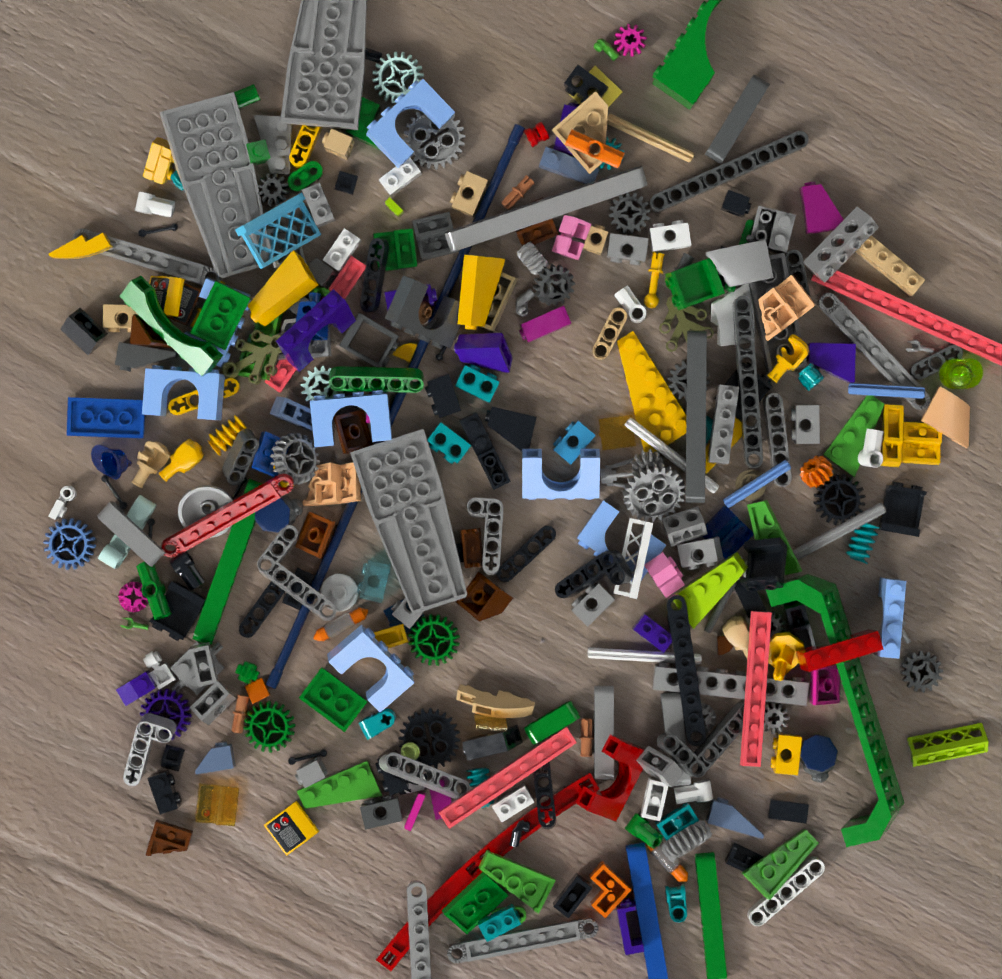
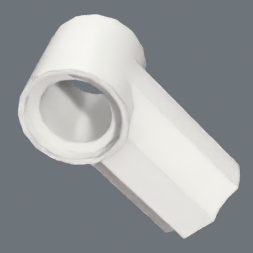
[135,192,175,218]
[614,285,646,323]
[858,429,884,468]
[673,780,713,804]

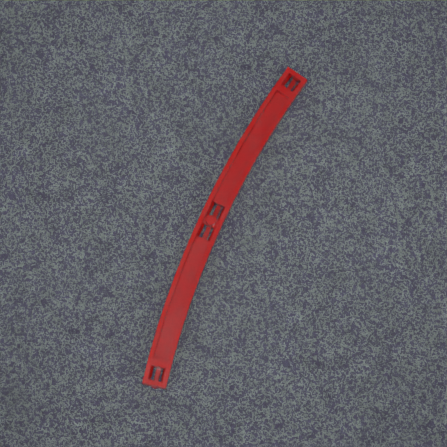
[376,772,600,971]

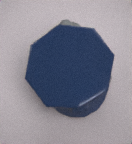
[255,495,303,533]
[800,734,838,783]

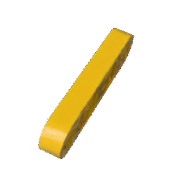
[168,378,240,415]

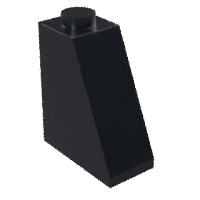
[485,407,537,452]
[462,724,523,761]

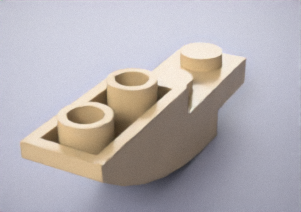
[456,684,535,718]

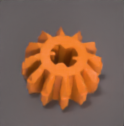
[800,455,833,488]

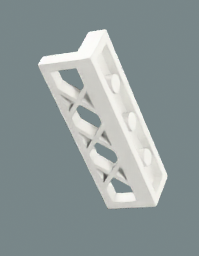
[614,518,653,599]

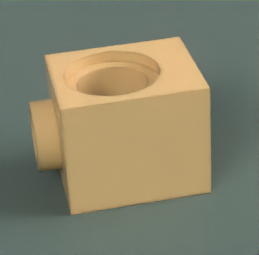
[583,224,608,255]

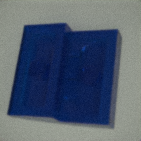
[702,505,754,559]

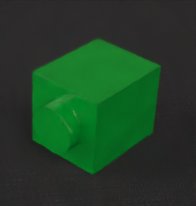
[246,140,271,165]

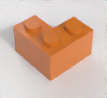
[589,861,631,918]

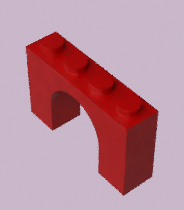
[796,629,884,672]
[576,734,645,821]

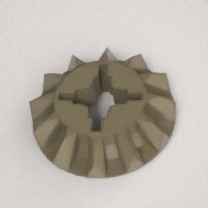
[735,470,766,500]

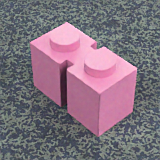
[552,215,591,260]
[644,552,685,598]

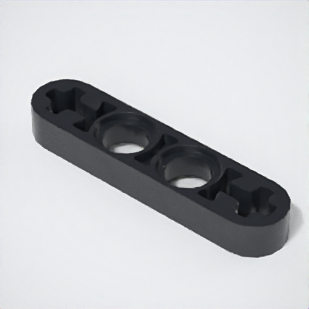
[360,238,389,312]
[497,526,556,582]
[239,574,287,638]
[533,762,557,830]

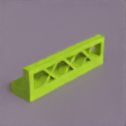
[907,723,988,767]

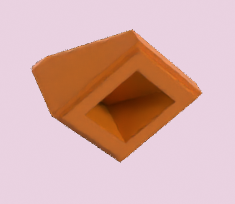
[245,678,270,704]

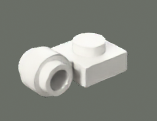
[49,486,77,520]
[143,651,176,689]

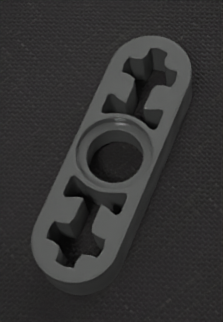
[910,345,963,380]

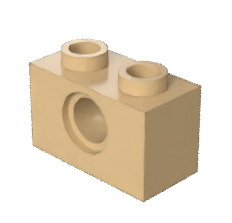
[322,129,355,160]
[450,171,488,217]
[103,304,138,333]

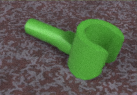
[120,617,149,630]

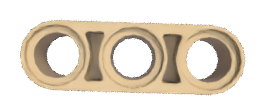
[592,307,627,360]

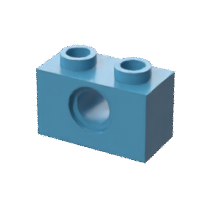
[553,421,596,465]

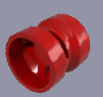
[524,122,550,148]

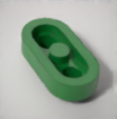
[288,161,323,192]

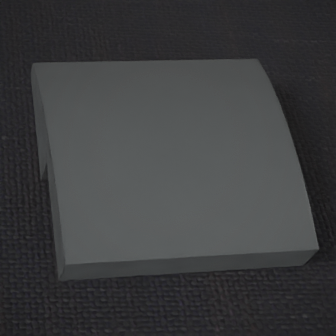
[412,212,459,261]

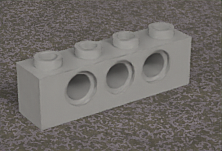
[803,207,879,283]
[707,384,739,465]

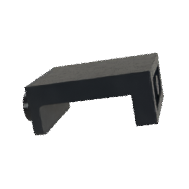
[713,362,773,421]
[878,482,927,537]
[741,537,788,592]
[149,581,206,641]

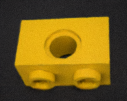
[770,733,802,775]

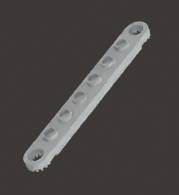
[73,229,221,285]
[818,293,931,410]
[406,880,431,979]
[447,918,598,963]

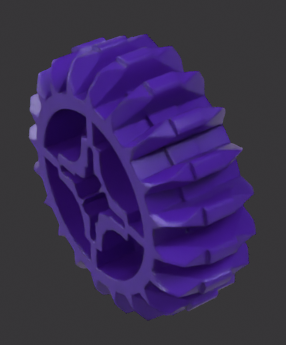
[140,688,192,740]

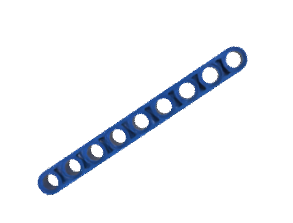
[626,842,668,979]

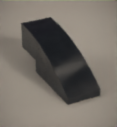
[783,600,816,648]

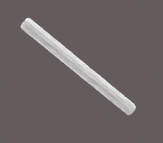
[625,418,719,493]
[587,648,702,664]

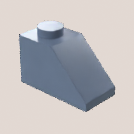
[195,741,236,774]

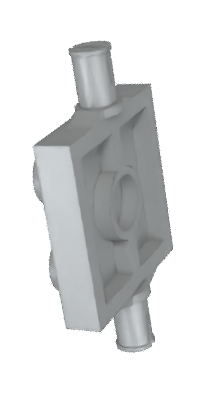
[170,641,225,695]

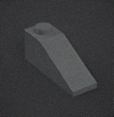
[115,342,178,372]

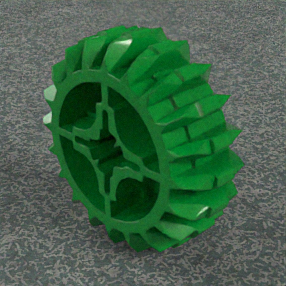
[408,614,460,666]
[243,700,296,753]

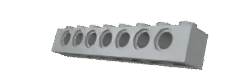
[652,662,809,706]

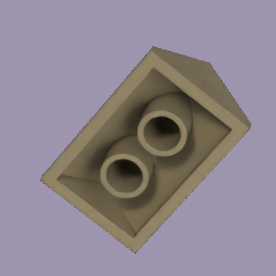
[479,273,518,333]

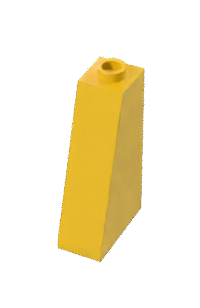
[248,250,318,326]
[457,255,505,330]

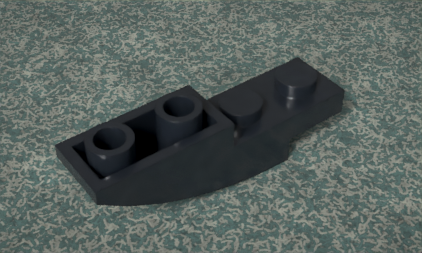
[459,412,511,490]

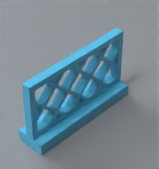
[235,193,321,269]

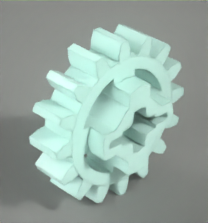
[301,366,340,401]

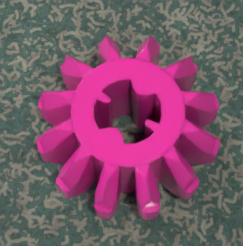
[614,24,647,57]

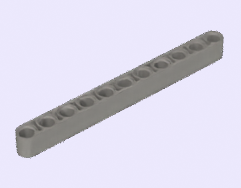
[444,166,648,252]

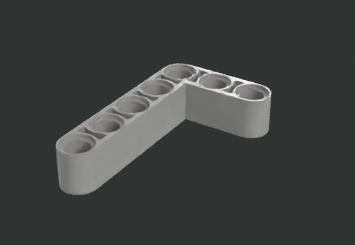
[257,525,336,621]

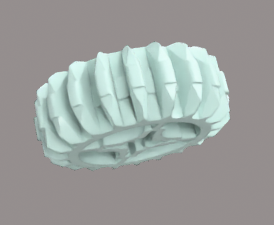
[372,52,424,104]

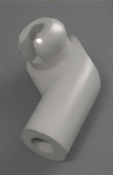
[516,288,535,317]

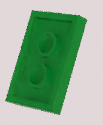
[191,281,251,350]
[299,667,368,732]
[442,872,509,934]

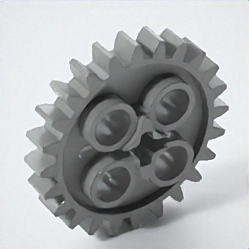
[403,112,465,170]
[623,463,686,522]

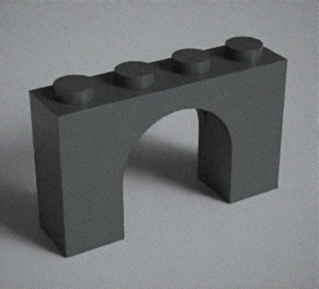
[385,276,461,349]

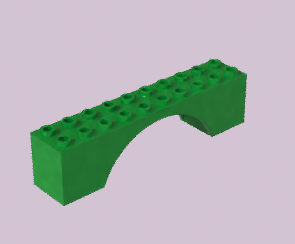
[652,0,722,110]

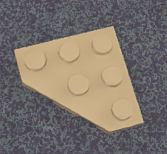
[552,91,608,174]

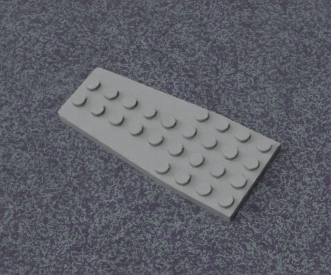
[280,0,367,130]
[160,92,269,278]
[350,429,467,614]

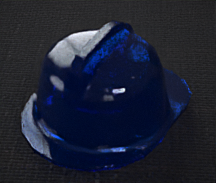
[91,445,132,480]

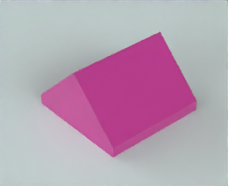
[809,665,840,705]

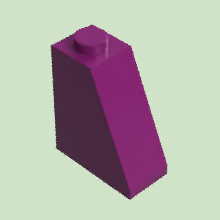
[800,182,844,234]
[519,306,571,343]

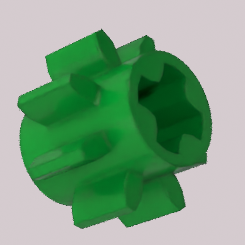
[235,661,260,684]

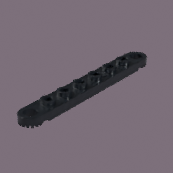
[667,594,706,746]

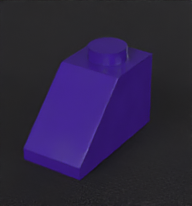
[116,670,157,706]

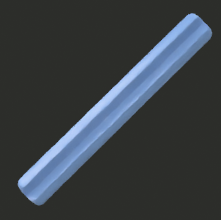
[848,383,925,399]
[723,460,791,508]

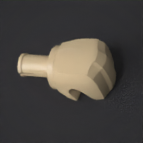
[132,440,171,488]
[722,616,750,659]

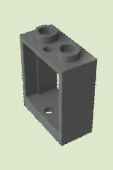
[339,313,400,367]

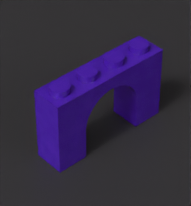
[276,289,356,372]

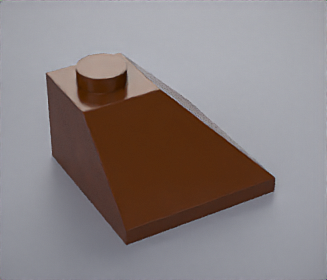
[456,572,513,622]

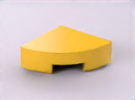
[392,343,417,362]

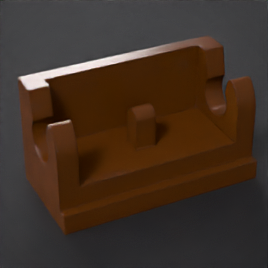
[461,528,483,568]

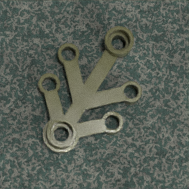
[659,295,714,352]
[222,330,283,385]

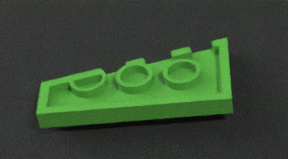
[747,500,802,575]
[297,760,382,809]

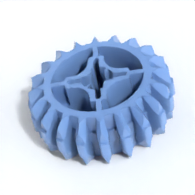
[43,518,96,570]

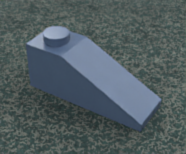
[539,147,599,184]
[270,396,334,432]
[706,797,764,839]

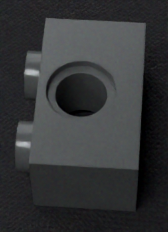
[360,795,403,830]

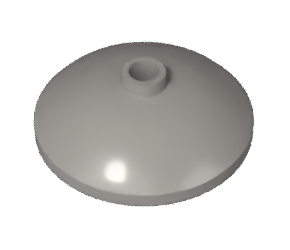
[178,485,233,538]

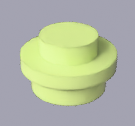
[401,742,420,760]

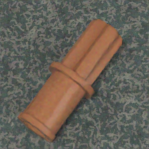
[501,175,535,210]
[232,694,249,733]
[579,718,594,757]

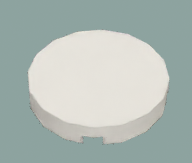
[320,574,358,612]

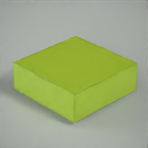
[385,197,404,217]

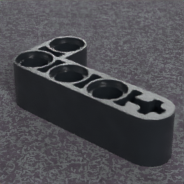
[555,550,632,598]

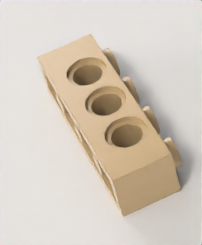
[855,235,925,296]

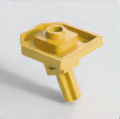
[768,632,804,681]

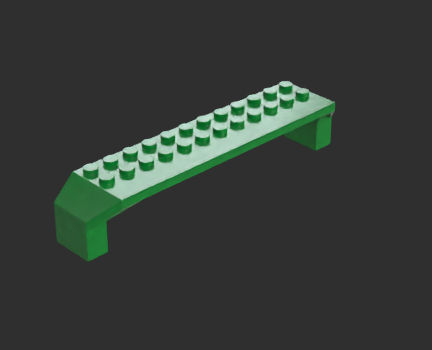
[766,574,904,847]

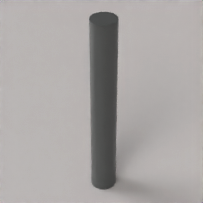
[704,582,737,633]

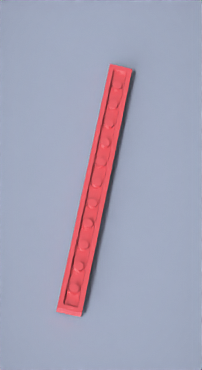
[810,270,1002,366]

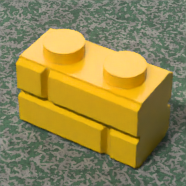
[143,137,175,184]

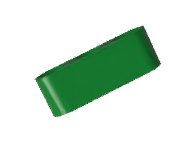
[523,700,581,745]

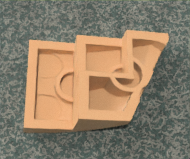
[758,275,816,341]
[921,386,970,448]
[303,462,361,506]

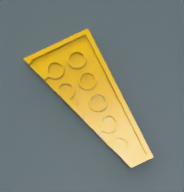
[617,331,686,453]

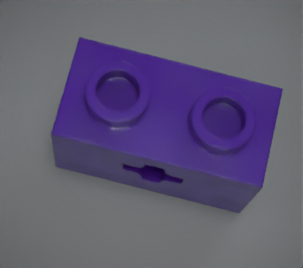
[632,613,672,653]

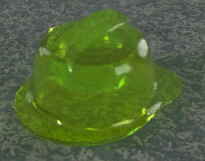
[939,358,983,389]

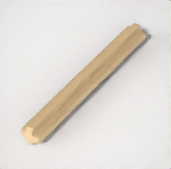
[607,114,694,162]

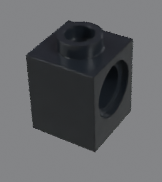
[720,190,752,218]

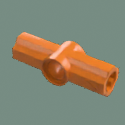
[565,129,625,168]

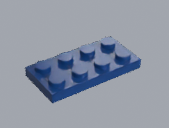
[67,397,145,439]

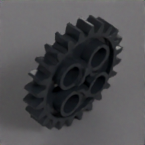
[398,707,461,769]

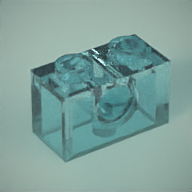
[357,560,391,603]

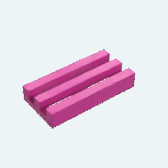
[404,791,426,831]

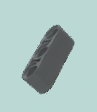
[785,250,810,296]
[222,429,259,486]

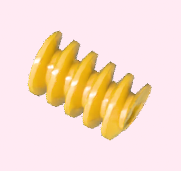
[207,415,248,456]

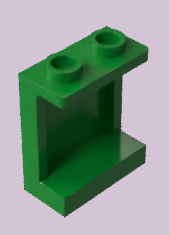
[665,258,725,310]

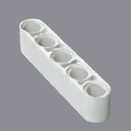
[747,856,825,926]

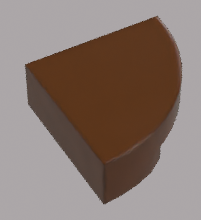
[717,636,734,655]

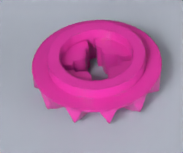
[118,582,148,612]

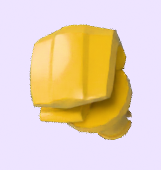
[767,334,809,383]
[159,439,204,482]

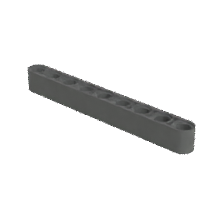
[649,131,809,213]
[732,296,763,468]
[686,331,707,503]

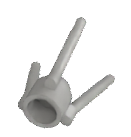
[600,457,635,487]

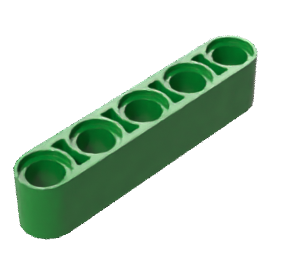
[329,366,424,393]

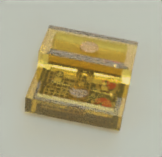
[194,783,239,826]

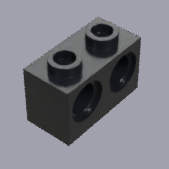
[564,65,609,103]

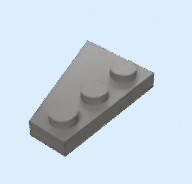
[254,115,292,175]

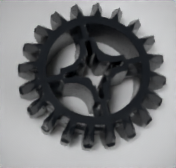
[813,474,866,525]

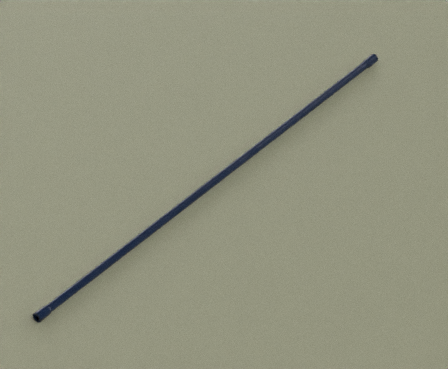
[266,124,525,689]

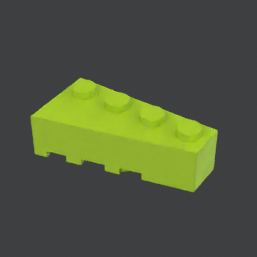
[673,552,748,629]

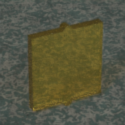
[599,415,636,450]
[473,713,508,732]

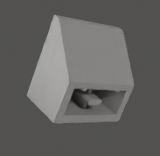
[751,206,796,254]

